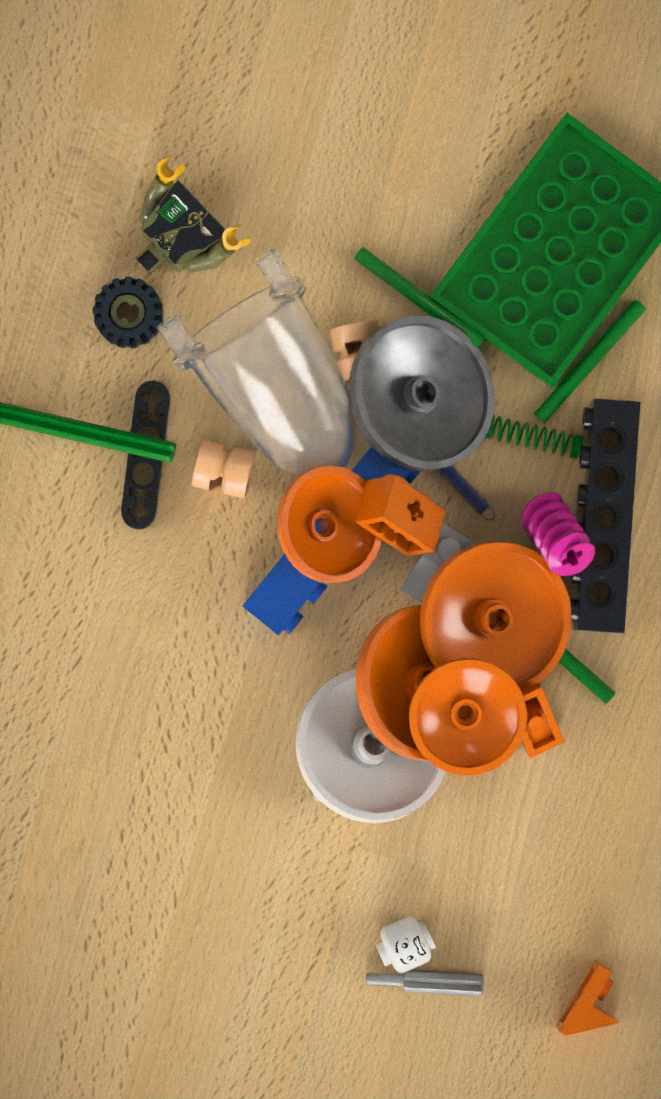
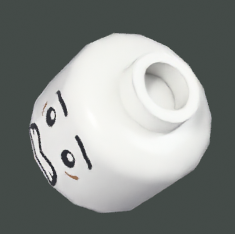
[376,916,436,973]

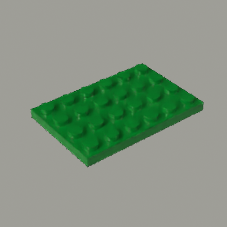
[429,113,661,389]

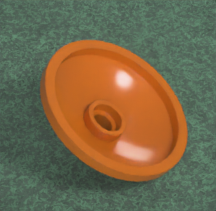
[277,466,382,583]
[409,658,527,775]

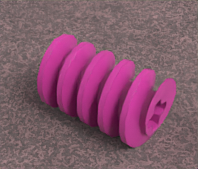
[521,492,595,576]

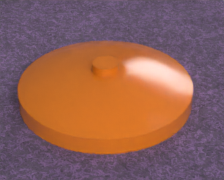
[420,541,572,691]
[356,605,472,761]

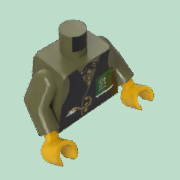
[135,155,251,275]

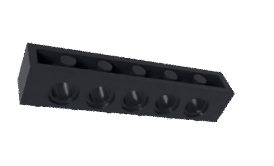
[570,398,641,634]

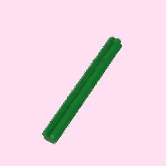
[0,402,176,463]

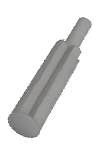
[366,970,484,997]

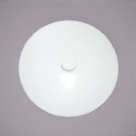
[296,669,446,823]

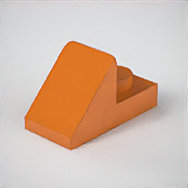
[521,683,565,758]
[556,960,619,1036]

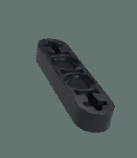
[121,380,171,530]

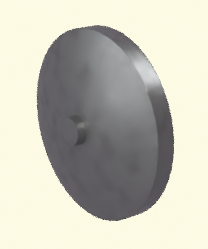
[349,316,495,471]

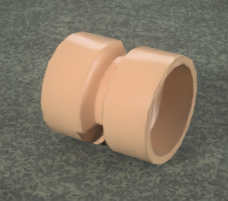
[329,320,379,384]
[192,438,256,499]

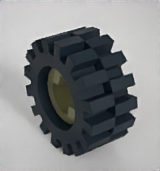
[93,276,164,349]

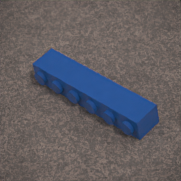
[242,447,421,636]

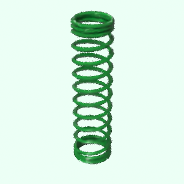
[485,414,583,460]

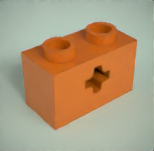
[355,474,445,557]

